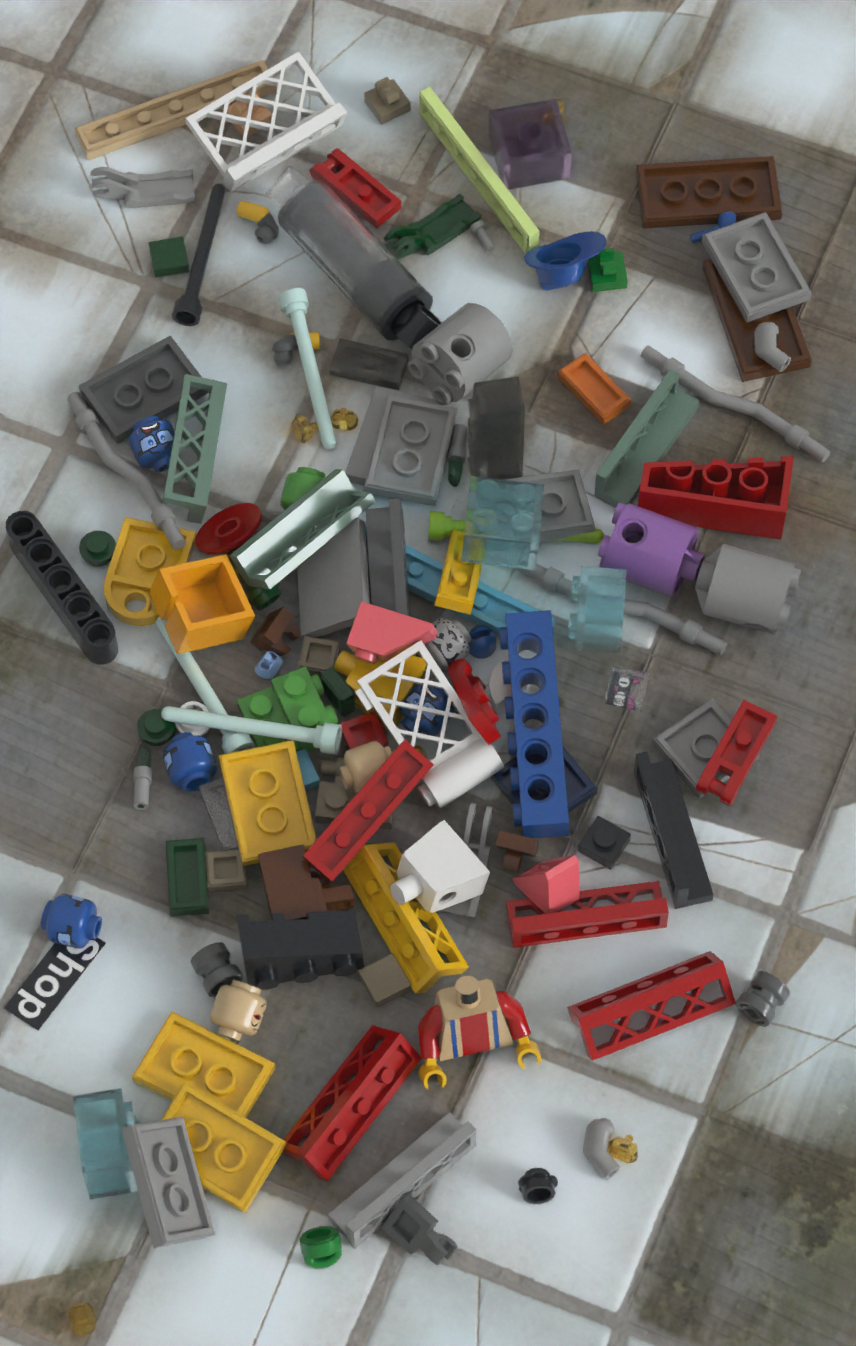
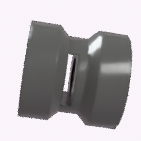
[190,942,243,997]
[736,971,790,1027]

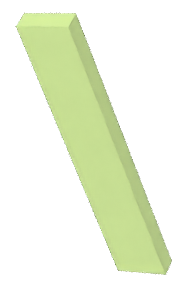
[419,87,540,254]

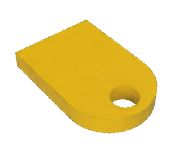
[103,517,196,626]

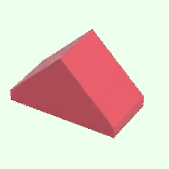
[512,855,580,914]

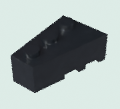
[236,910,364,990]

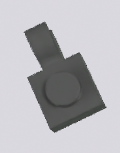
[381,1194,458,1265]

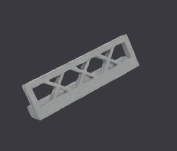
[328,1112,476,1248]

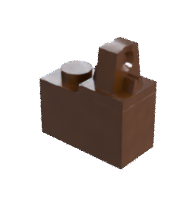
[258,844,355,920]

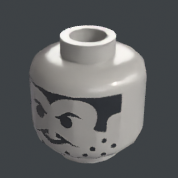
[415,617,471,673]

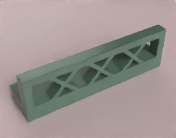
[594,369,700,508]
[162,374,227,524]
[230,469,376,590]

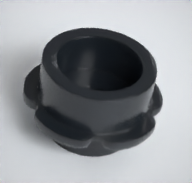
[518,1168,558,1204]

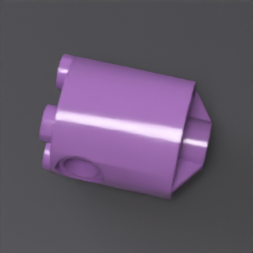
[598,502,705,598]

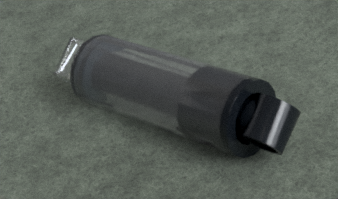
[266,166,442,349]

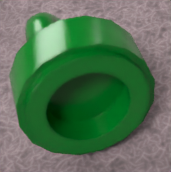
[299,1226,342,1269]

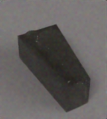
[467,376,525,482]

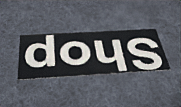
[4,937,106,1030]

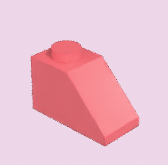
[346,601,438,665]

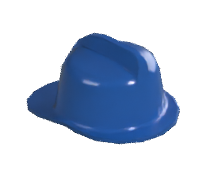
[524,231,607,291]

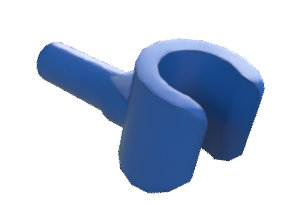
[690,212,737,243]

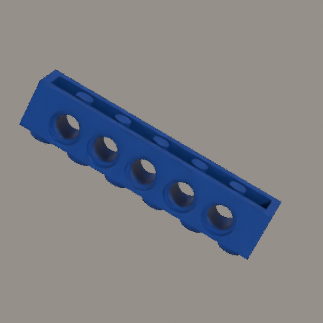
[499,610,569,838]

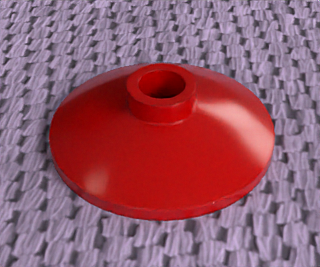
[195,503,262,555]

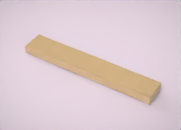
[74,60,277,160]

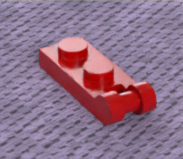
[309,148,402,229]
[447,658,501,745]
[695,700,778,807]

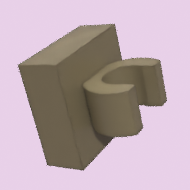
[364,77,411,125]

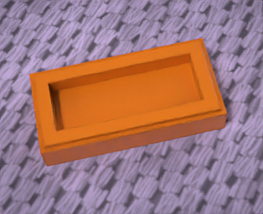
[558,352,631,425]

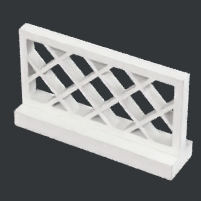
[185,51,347,193]

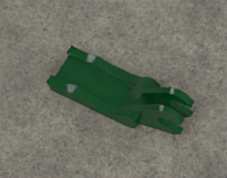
[383,193,482,259]

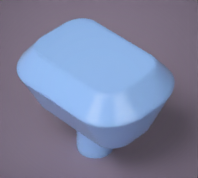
[254,651,283,679]

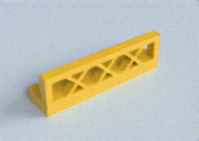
[343,842,469,994]

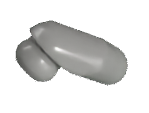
[754,322,791,372]
[583,1118,620,1180]

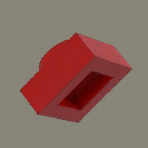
[340,711,388,750]

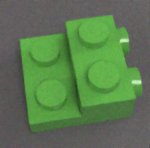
[237,666,339,752]

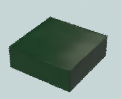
[149,236,189,277]
[321,667,355,717]

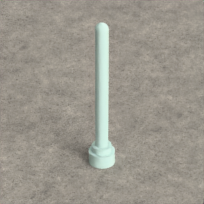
[278,288,336,449]
[156,616,256,754]
[161,706,342,755]

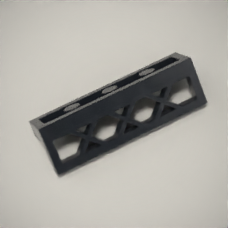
[634,751,714,909]

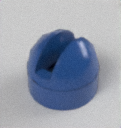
[468,626,496,659]

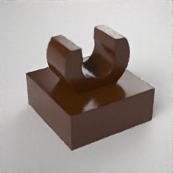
[495,830,539,873]

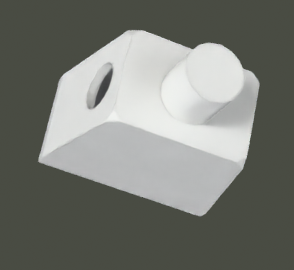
[390,820,490,913]

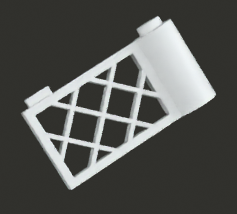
[355,640,504,809]

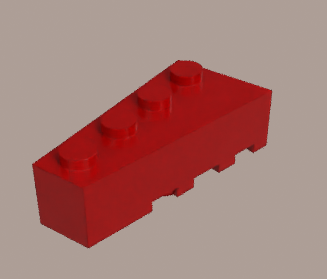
[638,456,794,540]

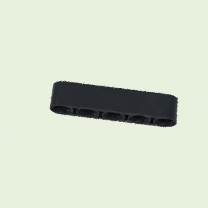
[5,511,118,665]

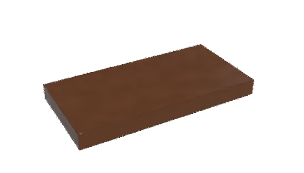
[636,156,782,229]
[702,259,812,382]

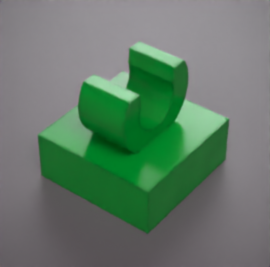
[587,248,628,292]

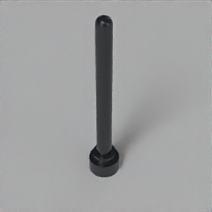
[172,183,226,326]

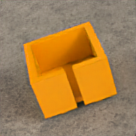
[149,554,255,655]

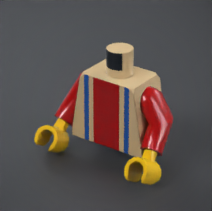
[418,976,541,1090]

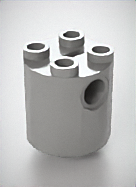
[407,303,513,405]
[695,544,801,635]

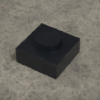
[578,816,631,870]

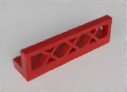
[302,739,434,883]
[506,881,669,948]
[567,951,736,1061]
[282,1025,421,1181]

